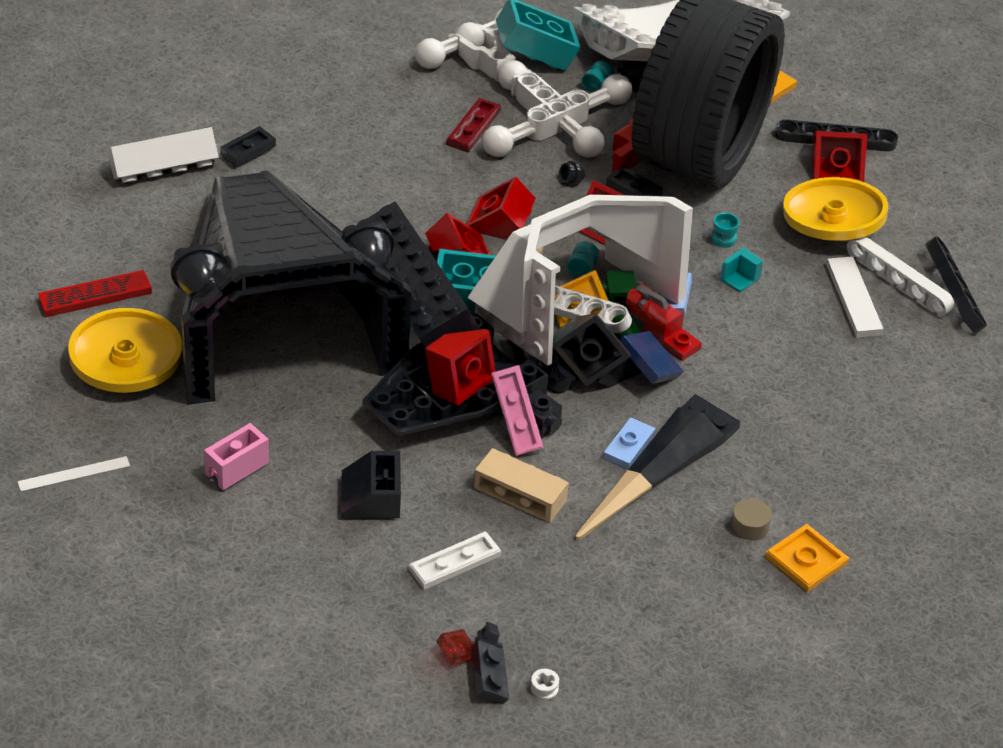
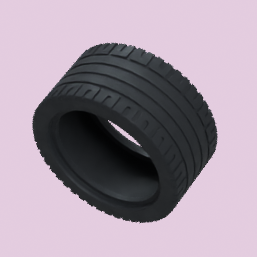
[631,0,785,188]

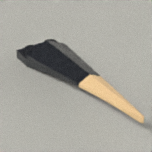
[576,394,740,540]

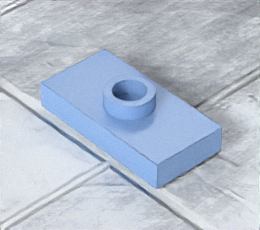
[603,417,656,469]

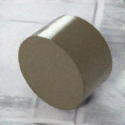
[731,499,772,540]

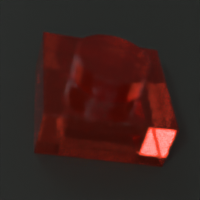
[436,629,474,665]

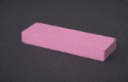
[491,365,544,456]

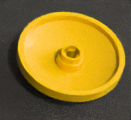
[783,177,888,241]
[68,308,182,393]

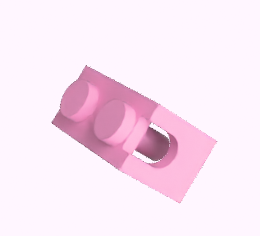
[204,423,269,490]

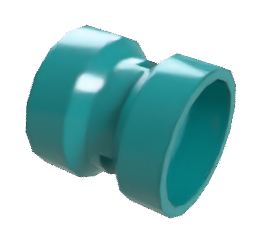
[581,61,614,93]
[711,212,740,248]
[567,241,600,277]

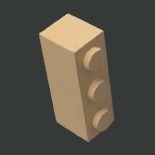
[474,448,569,523]

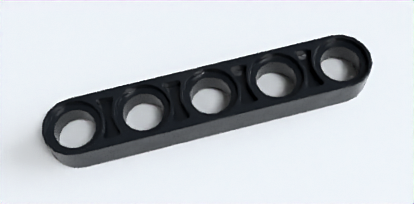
[775,119,898,152]
[925,236,987,334]

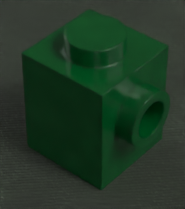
[601,271,636,311]

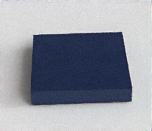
[619,331,684,384]

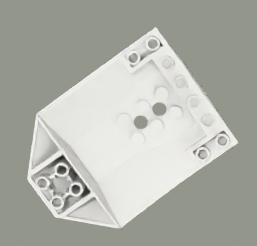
[572,0,790,61]

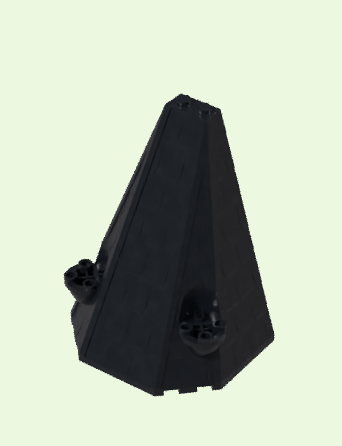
[170,170,411,405]

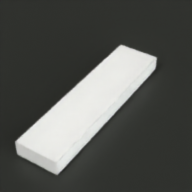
[826,256,883,338]

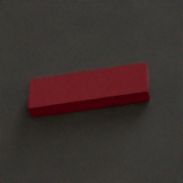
[446,98,501,153]

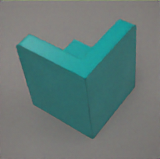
[720,247,764,292]

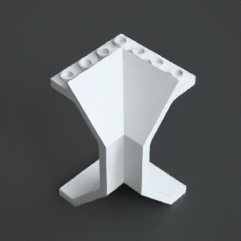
[468,195,693,366]

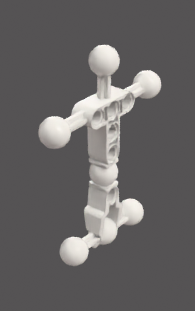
[415,8,632,158]

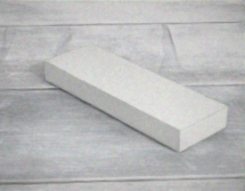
[409,531,501,590]

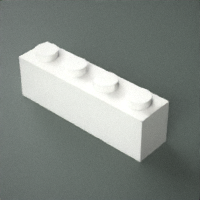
[107,127,219,183]

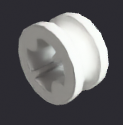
[531,669,559,699]

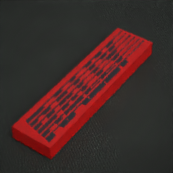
[38,270,152,318]

